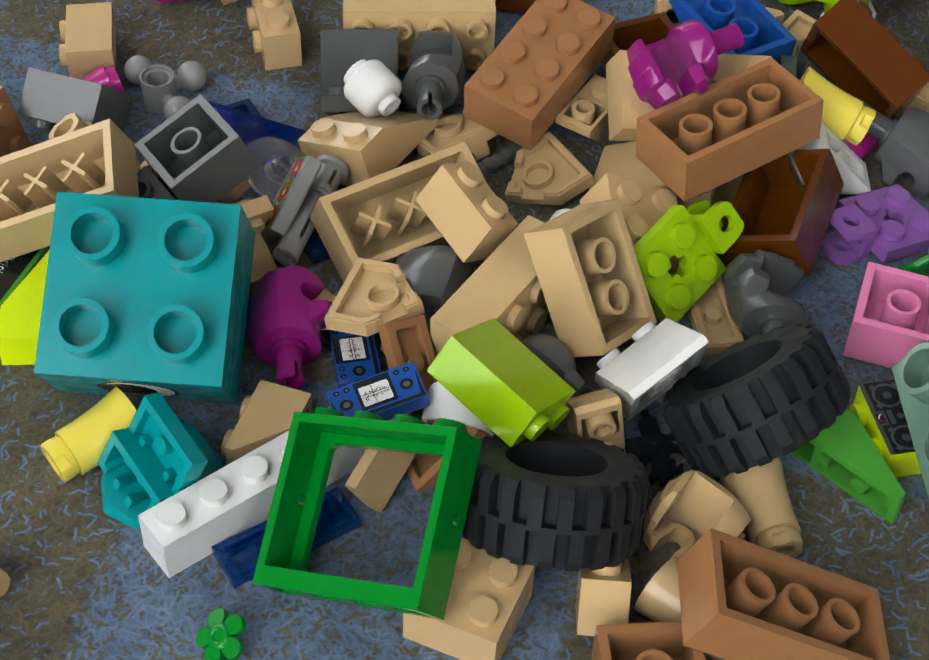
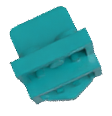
[97,393,224,529]

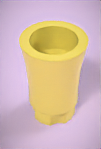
[800,66,876,146]
[40,387,137,482]

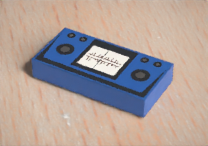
[327,330,381,388]
[325,361,430,421]

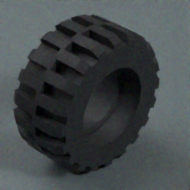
[662,323,851,477]
[463,431,649,571]

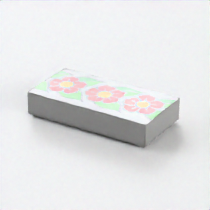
[263,155,322,236]

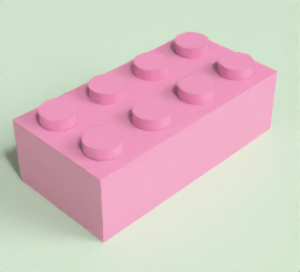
[843,261,929,368]

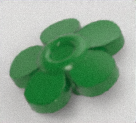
[196,608,246,660]

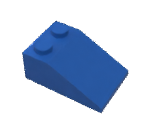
[669,0,797,64]

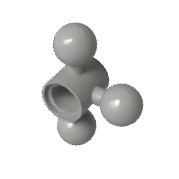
[124,55,207,120]

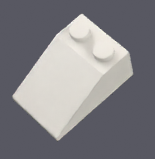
[594,318,709,421]

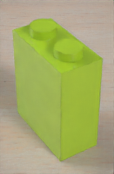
[427,318,576,447]

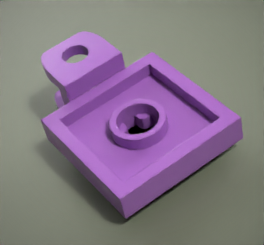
[820,183,929,265]

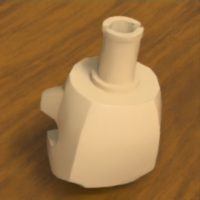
[643,470,751,559]

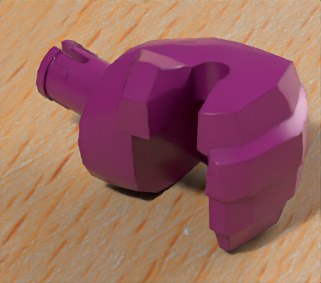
[627,19,744,110]
[245,265,332,390]

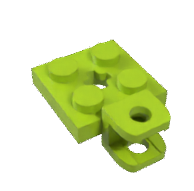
[633,200,744,322]

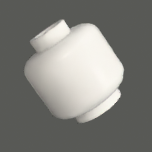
[343,59,402,118]

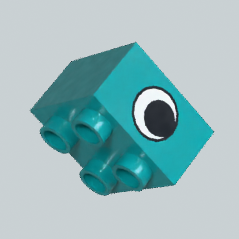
[34,192,256,404]

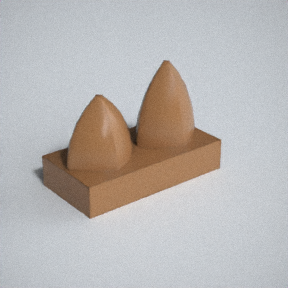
[378,314,437,411]

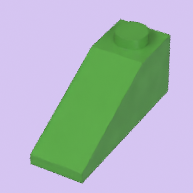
[791,409,906,524]

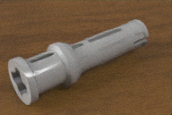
[272,154,349,266]

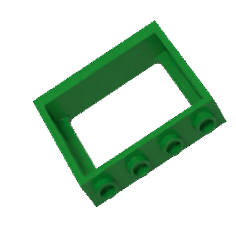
[252,407,482,620]

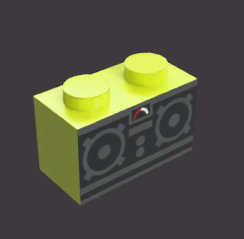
[849,380,921,477]

